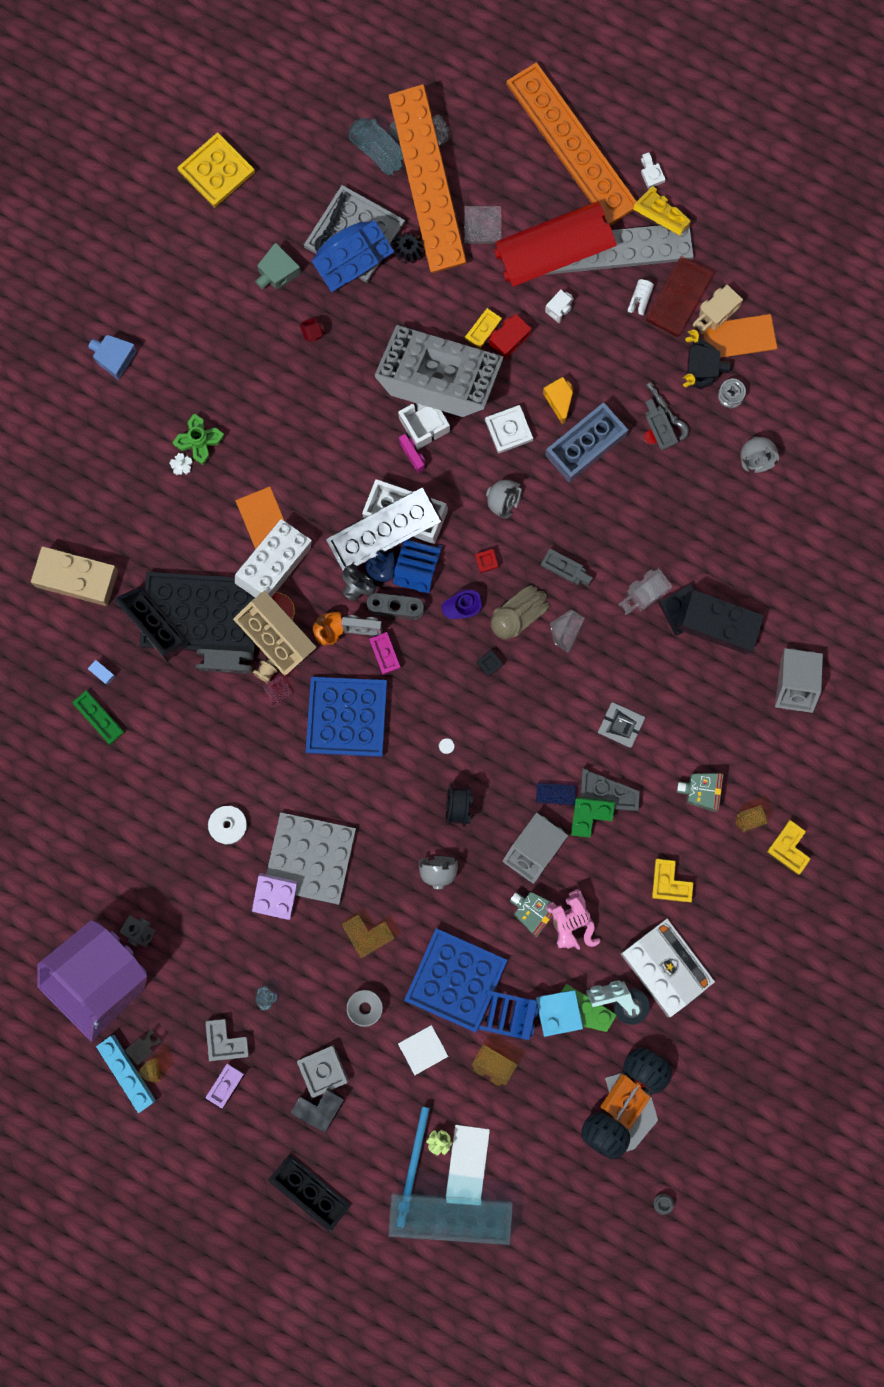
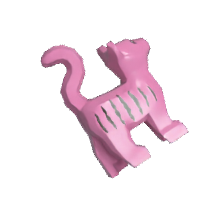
[545,889,600,950]

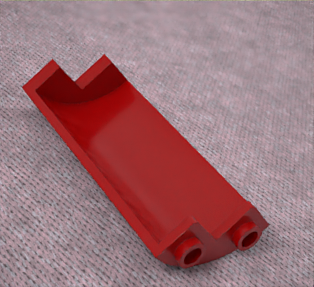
[494,201,617,287]

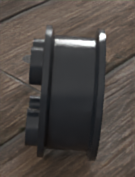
[445,783,473,827]

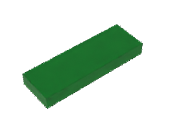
[72,690,125,745]

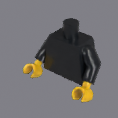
[682,330,730,390]

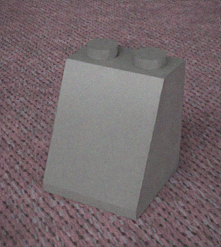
[775,648,823,713]
[502,813,568,884]

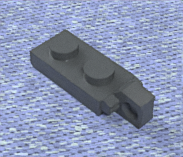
[645,399,679,451]
[540,549,593,587]

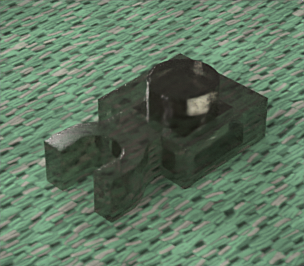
[125,1030,162,1065]

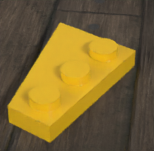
[633,186,691,236]

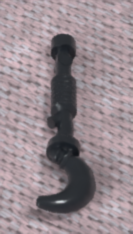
[314,193,347,252]

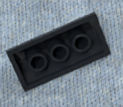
[114,586,190,662]
[268,1154,351,1233]

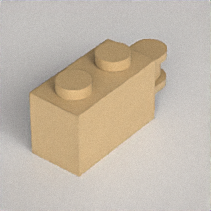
[692,285,743,335]

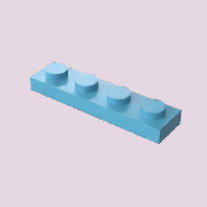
[96,1035,156,1113]

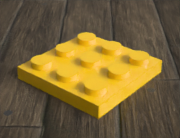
[177,132,255,208]

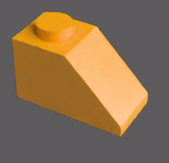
[543,377,573,424]

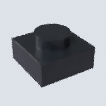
[476,650,503,678]

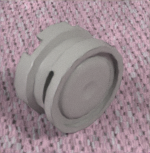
[718,379,746,408]

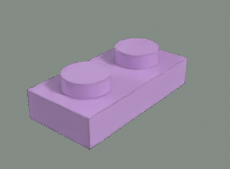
[206,1064,244,1108]

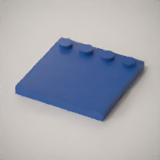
[306,677,388,757]
[404,928,507,1033]

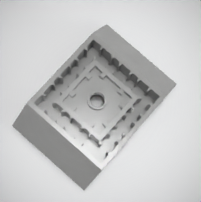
[375,325,503,417]

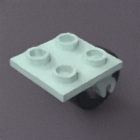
[586,981,650,1025]

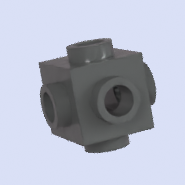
[120,915,156,947]

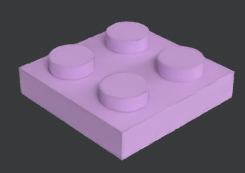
[252,873,298,920]

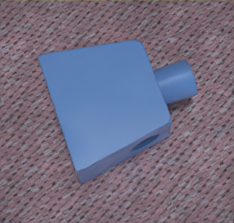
[89,335,137,380]

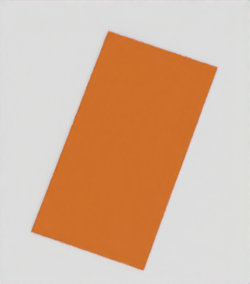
[703,314,777,358]
[235,487,284,549]

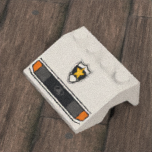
[621,919,715,1017]

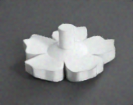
[169,453,193,475]

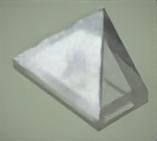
[550,610,584,652]

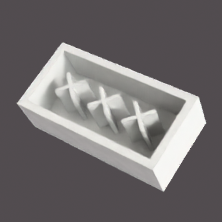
[235,519,312,598]

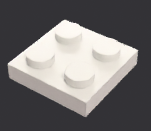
[485,405,533,454]

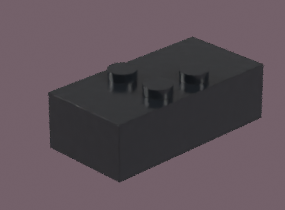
[676,590,764,654]

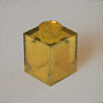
[736,805,768,833]

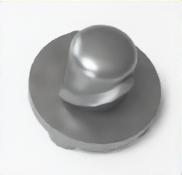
[341,565,376,601]

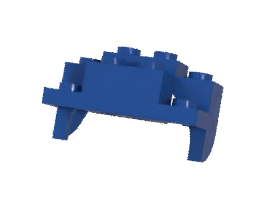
[311,220,394,292]

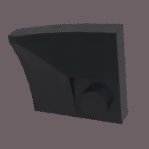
[658,584,694,636]

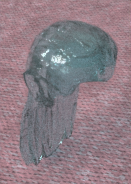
[349,118,404,175]

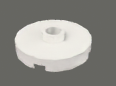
[208,806,247,845]

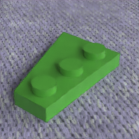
[561,984,616,1032]

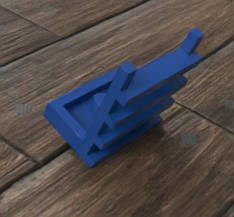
[393,539,442,593]
[479,990,538,1040]

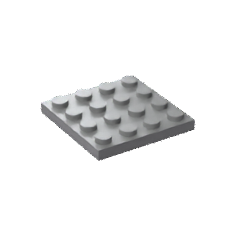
[304,185,405,283]
[266,812,356,905]

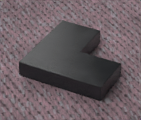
[290,1088,345,1133]

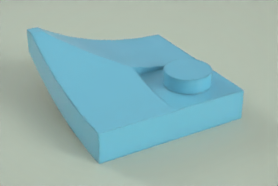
[536,990,583,1037]

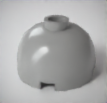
[740,437,779,473]
[486,480,522,519]
[419,856,458,889]

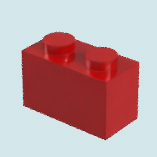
[489,314,532,360]

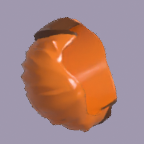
[313,612,343,646]

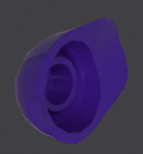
[442,589,482,619]

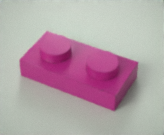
[399,434,426,474]
[369,632,401,675]

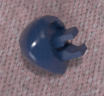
[365,551,395,582]

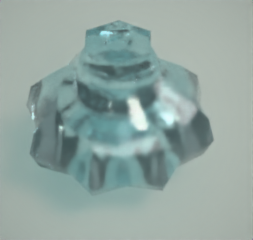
[255,986,277,1011]

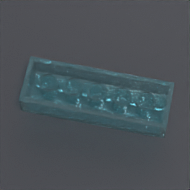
[387,1193,513,1245]

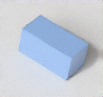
[88,660,115,686]

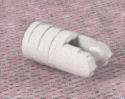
[628,279,654,315]

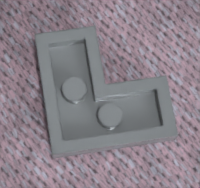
[205,1019,249,1061]

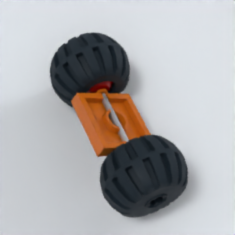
[581,1047,672,1159]

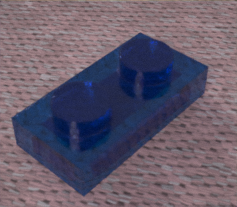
[536,783,576,806]

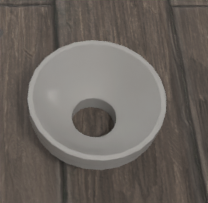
[347,990,383,1027]

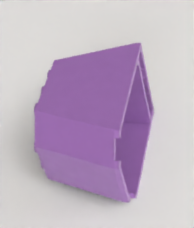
[37,920,147,1043]

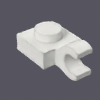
[641,152,666,189]

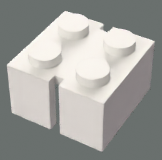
[398,403,450,450]

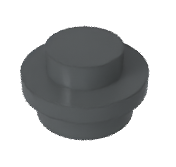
[653,1194,674,1215]

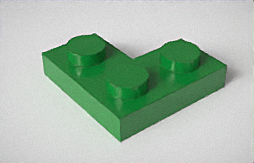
[571,796,615,838]

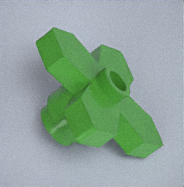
[173,414,224,465]

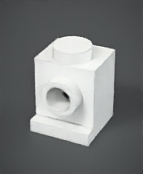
[545,290,574,323]

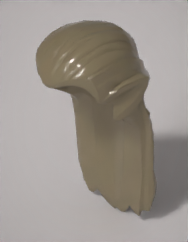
[491,585,550,640]

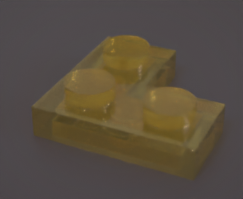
[341,915,395,958]

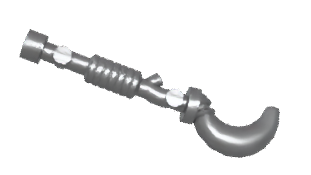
[646,382,689,441]

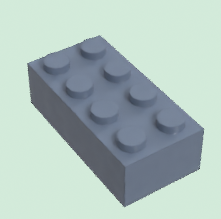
[545,402,628,483]

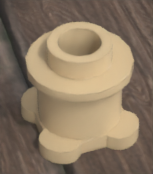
[253,660,278,685]

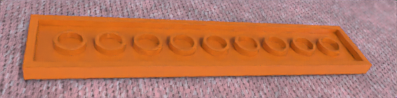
[506,62,637,226]
[389,84,467,274]

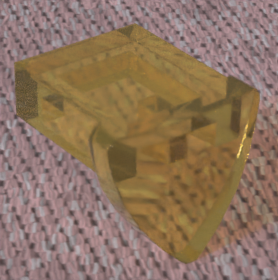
[138,1058,161,1082]

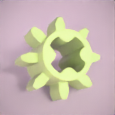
[426,1130,453,1156]

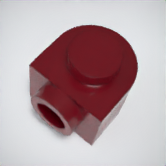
[300,317,325,342]

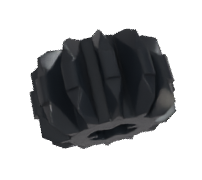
[393,231,424,264]

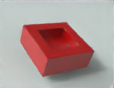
[475,549,498,573]

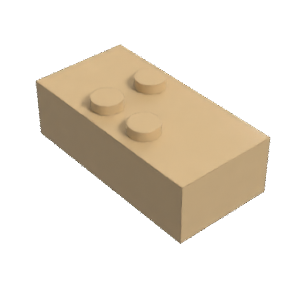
[31,546,118,607]
[233,590,316,676]

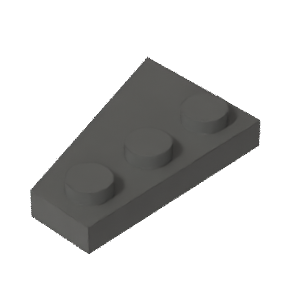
[581,769,640,811]

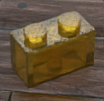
[471,1044,517,1087]

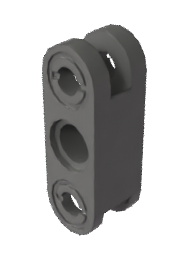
[367,593,424,620]
[195,649,254,674]

